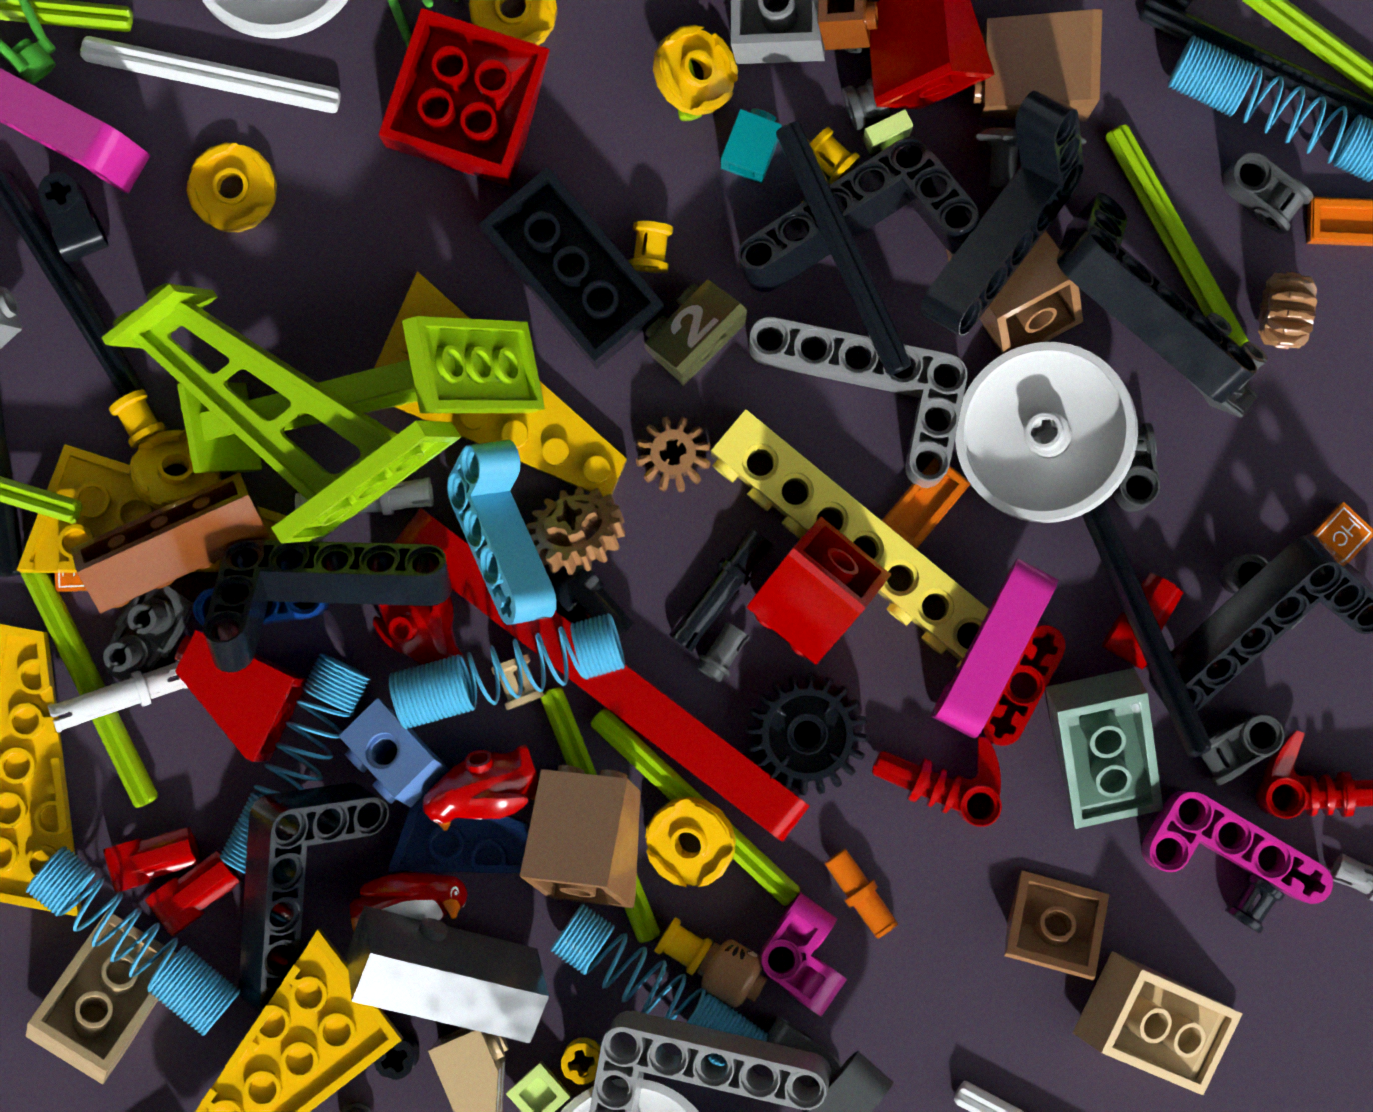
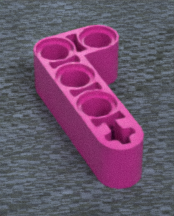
[0,68,151,194]
[931,558,1059,738]
[1142,790,1333,904]

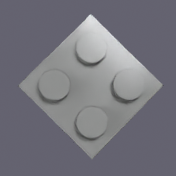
[731,0,825,64]

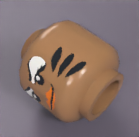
[697,939,768,1008]

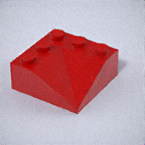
[378,8,550,187]

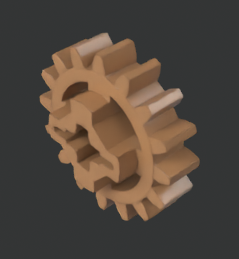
[526,487,625,575]

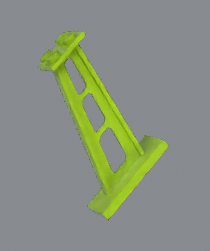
[101,283,461,543]
[177,316,545,473]

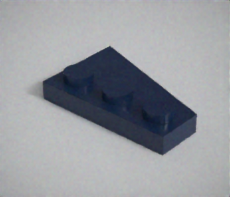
[388,790,530,873]

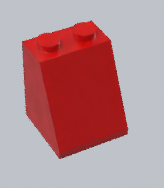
[870,0,995,109]
[746,517,891,665]
[175,630,307,762]

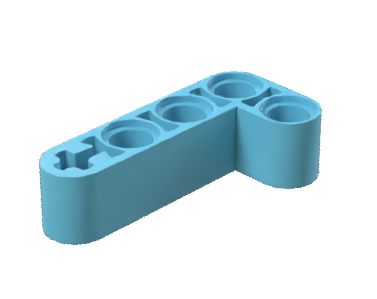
[447,440,556,625]

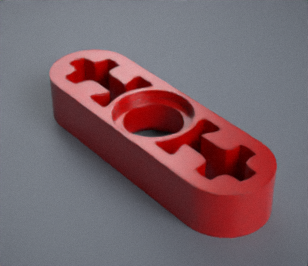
[981,625,1066,746]

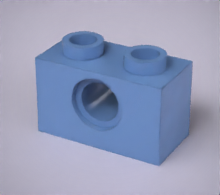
[339,698,449,808]

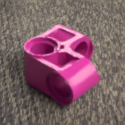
[760,892,847,1016]

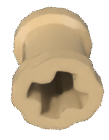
[491,654,544,710]

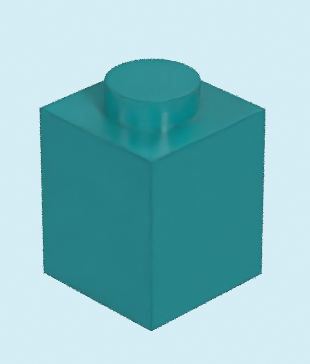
[721,108,782,184]

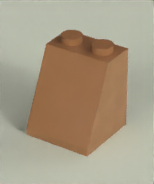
[972,9,1102,122]
[946,226,1083,355]
[520,765,641,909]

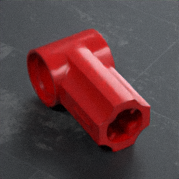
[1102,573,1184,670]
[103,827,201,893]
[145,850,243,937]

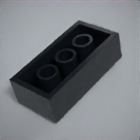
[478,167,665,369]

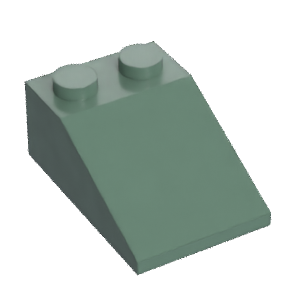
[1045,668,1163,829]

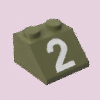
[644,279,747,387]

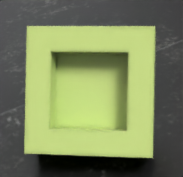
[863,109,913,155]
[506,1061,571,1112]

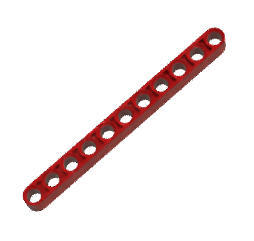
[393,507,810,842]

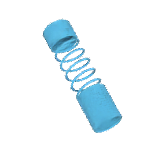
[1167,35,1373,182]
[389,613,625,729]
[219,653,371,874]
[26,846,241,1036]
[550,903,769,1066]

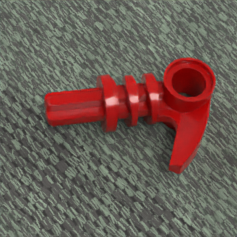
[1256,730,1373,819]
[872,737,1002,827]

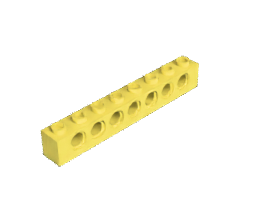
[711,409,989,669]

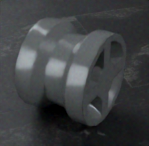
[842,78,891,131]

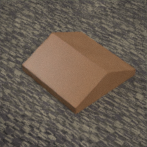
[1004,870,1109,980]

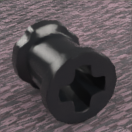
[1225,873,1285,934]
[374,1033,420,1080]

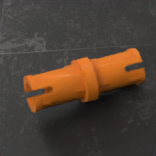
[824,848,898,939]

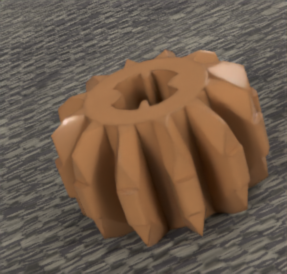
[1258,271,1318,349]
[636,416,711,492]

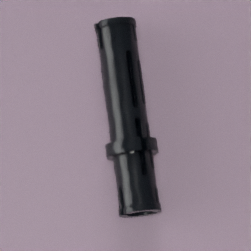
[669,527,773,652]

